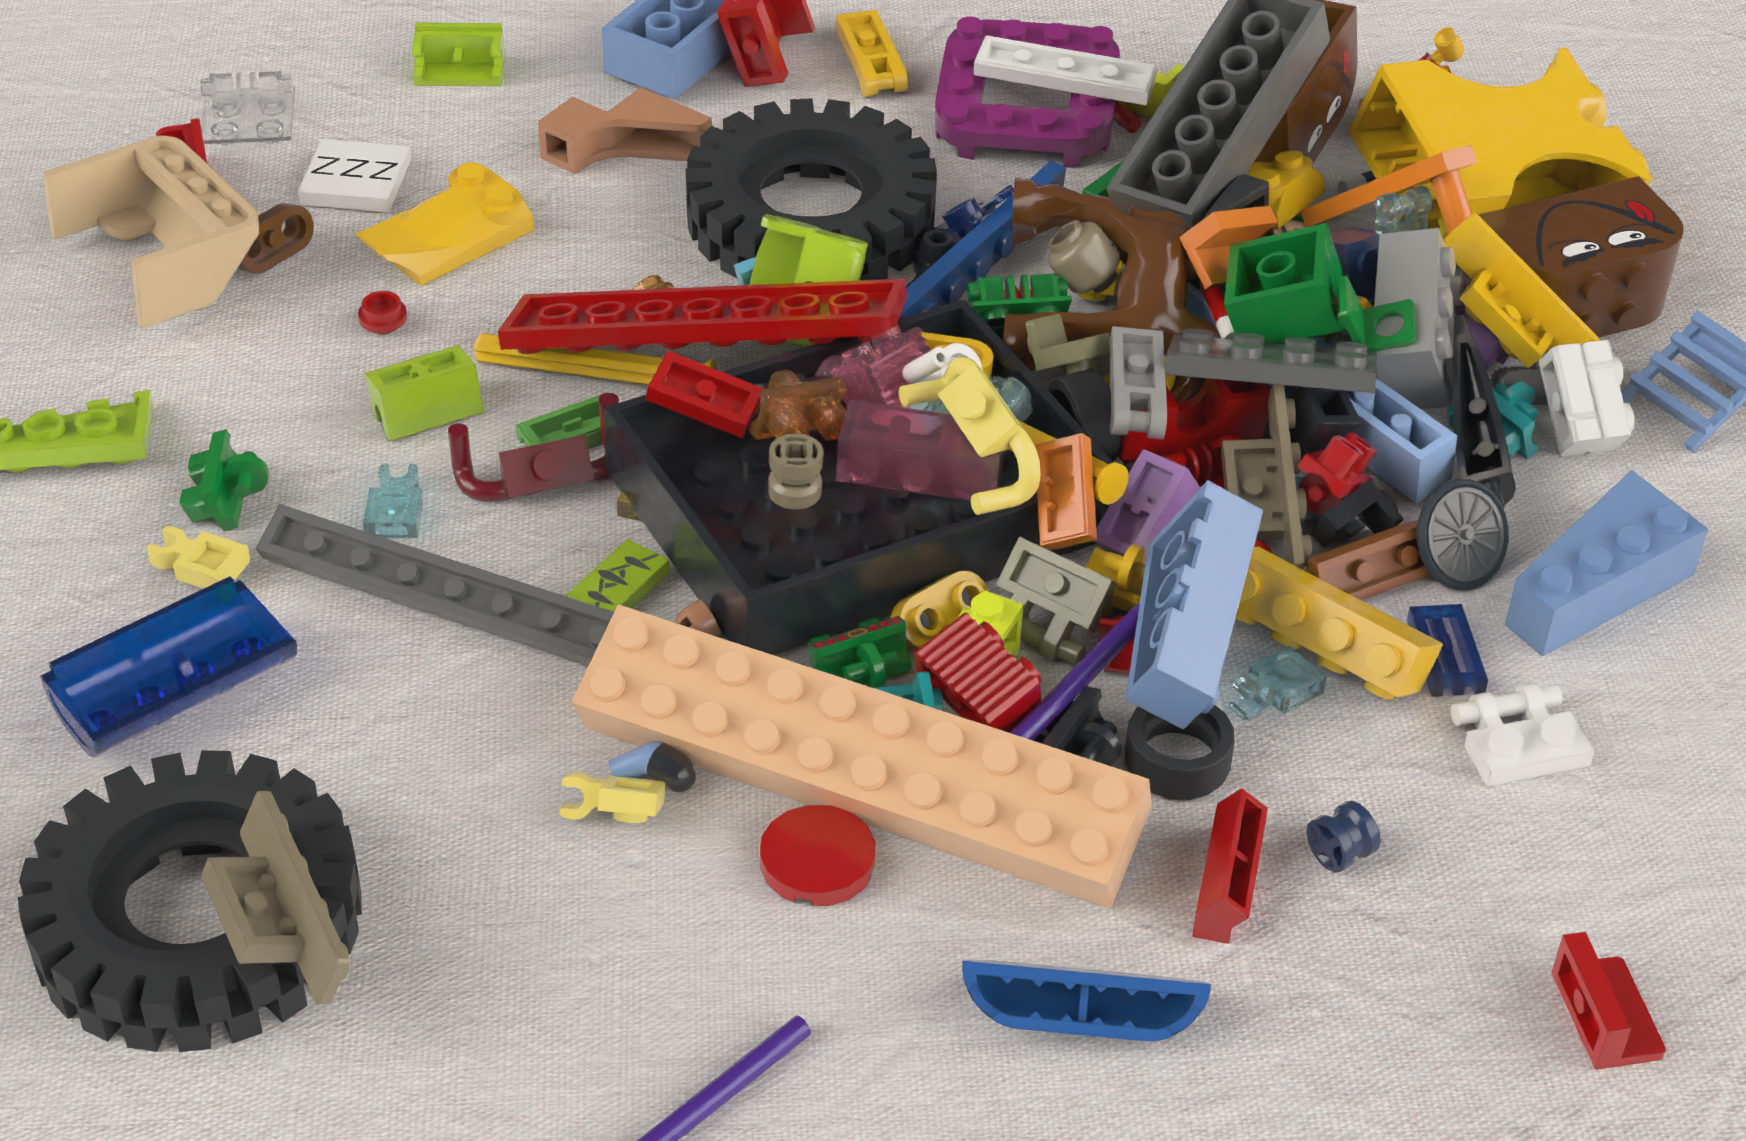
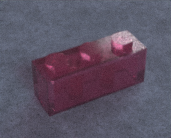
[836,400,1005,501]

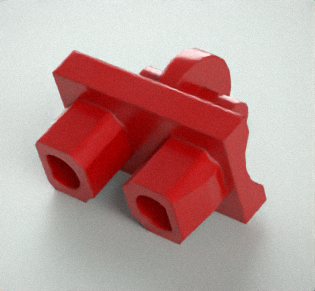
[1297,433,1377,515]

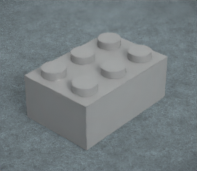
[1374,228,1465,409]

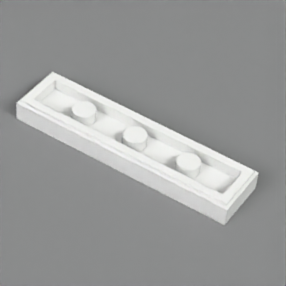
[974,36,1158,105]

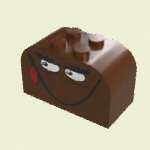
[1254,0,1358,164]
[1462,176,1684,338]

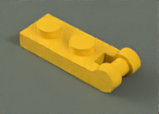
[835,9,908,97]

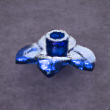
[934,185,1014,238]

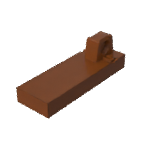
[1306,519,1430,600]

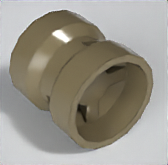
[768,433,824,510]

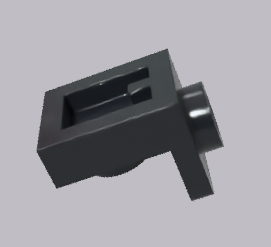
[1310,480,1403,548]

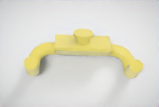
[899,356,1041,515]

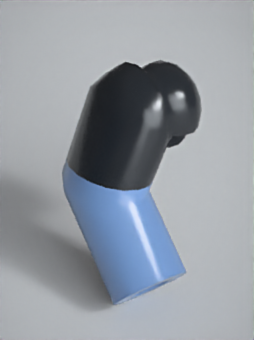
[608,741,696,793]

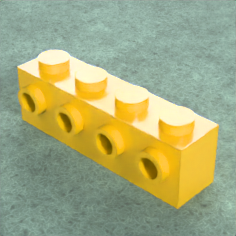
[1235,547,1443,700]

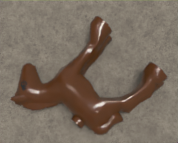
[1004,178,1221,403]

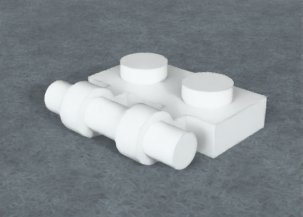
[1450,683,1595,787]

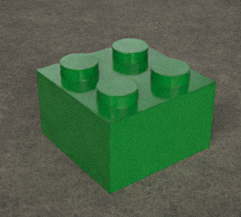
[1224,223,1343,344]

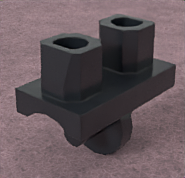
[1034,686,1121,766]

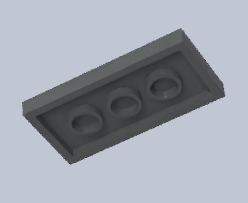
[1165,328,1377,393]

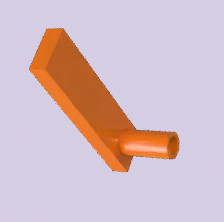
[1300,145,1477,234]

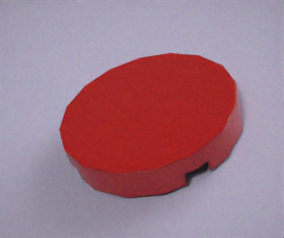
[760,805,876,906]

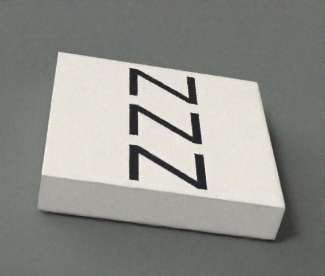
[298,139,411,213]

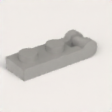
[1109,326,1167,440]

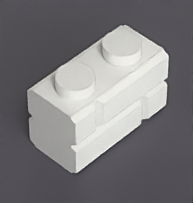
[1539,340,1634,457]

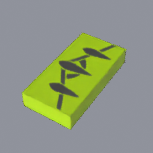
[565,539,670,612]

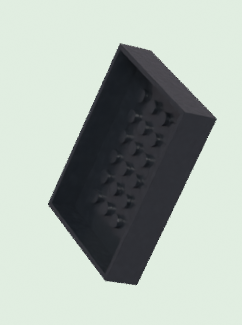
[605,299,1113,655]

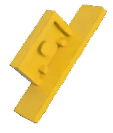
[1443,213,1601,368]

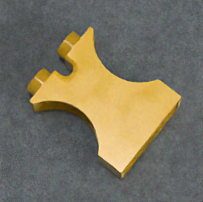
[1348,47,1653,239]

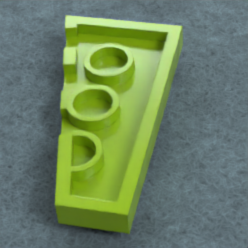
[0,389,154,472]

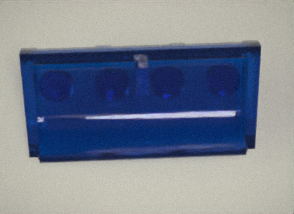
[40,576,297,758]

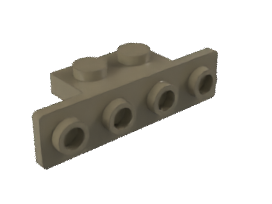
[1221,384,1312,570]
[201,791,350,1005]

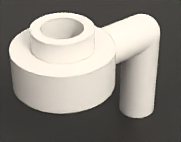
[902,343,982,383]

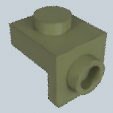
[1026,314,1110,374]

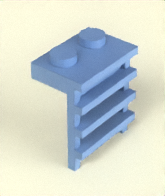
[1621,311,1746,453]

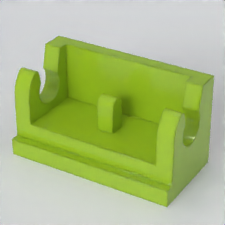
[412,22,505,86]
[364,345,484,441]

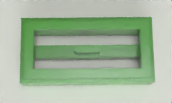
[516,394,603,449]

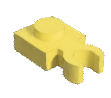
[146,526,251,595]

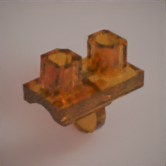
[748,370,851,441]

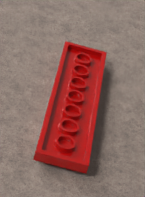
[497,279,907,354]

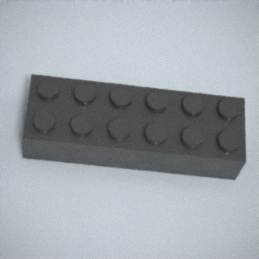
[1107,0,1330,230]

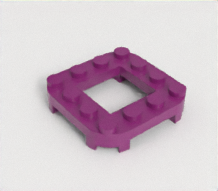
[935,16,1120,167]

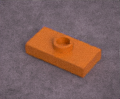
[1034,433,1097,550]

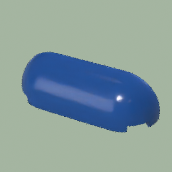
[962,959,1211,1041]

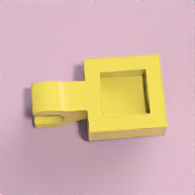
[559,772,666,823]

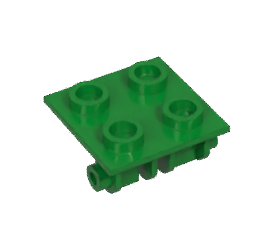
[967,273,1072,342]

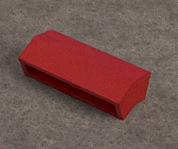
[1192,788,1268,944]

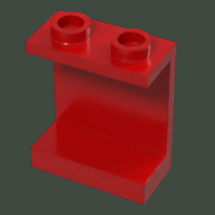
[717,0,815,87]

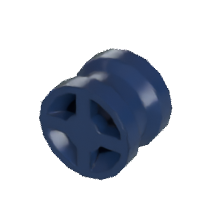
[1306,801,1381,873]

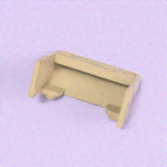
[43,136,259,329]

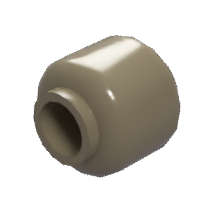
[1048,220,1121,294]

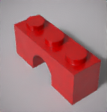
[1118,378,1270,460]

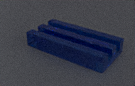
[1407,604,1488,697]

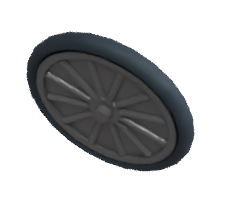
[1417,479,1509,590]

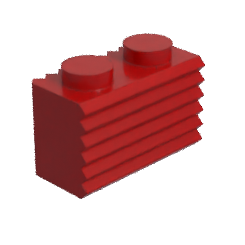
[914,613,1042,733]

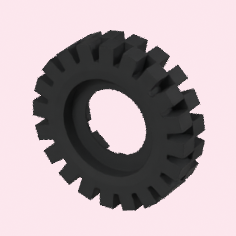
[685,98,937,278]
[17,750,362,1052]

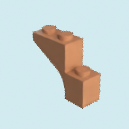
[538,87,712,174]

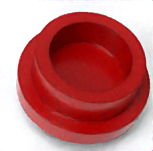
[358,291,407,334]

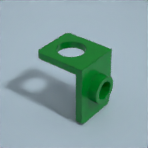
[1335,276,1417,352]

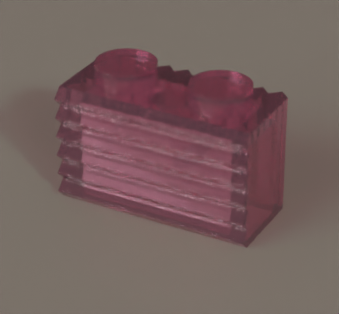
[830,325,931,427]

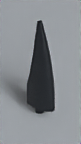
[1453,314,1516,509]

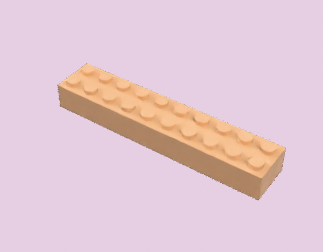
[571,604,1152,909]

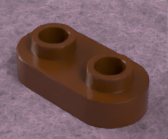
[238,203,314,273]

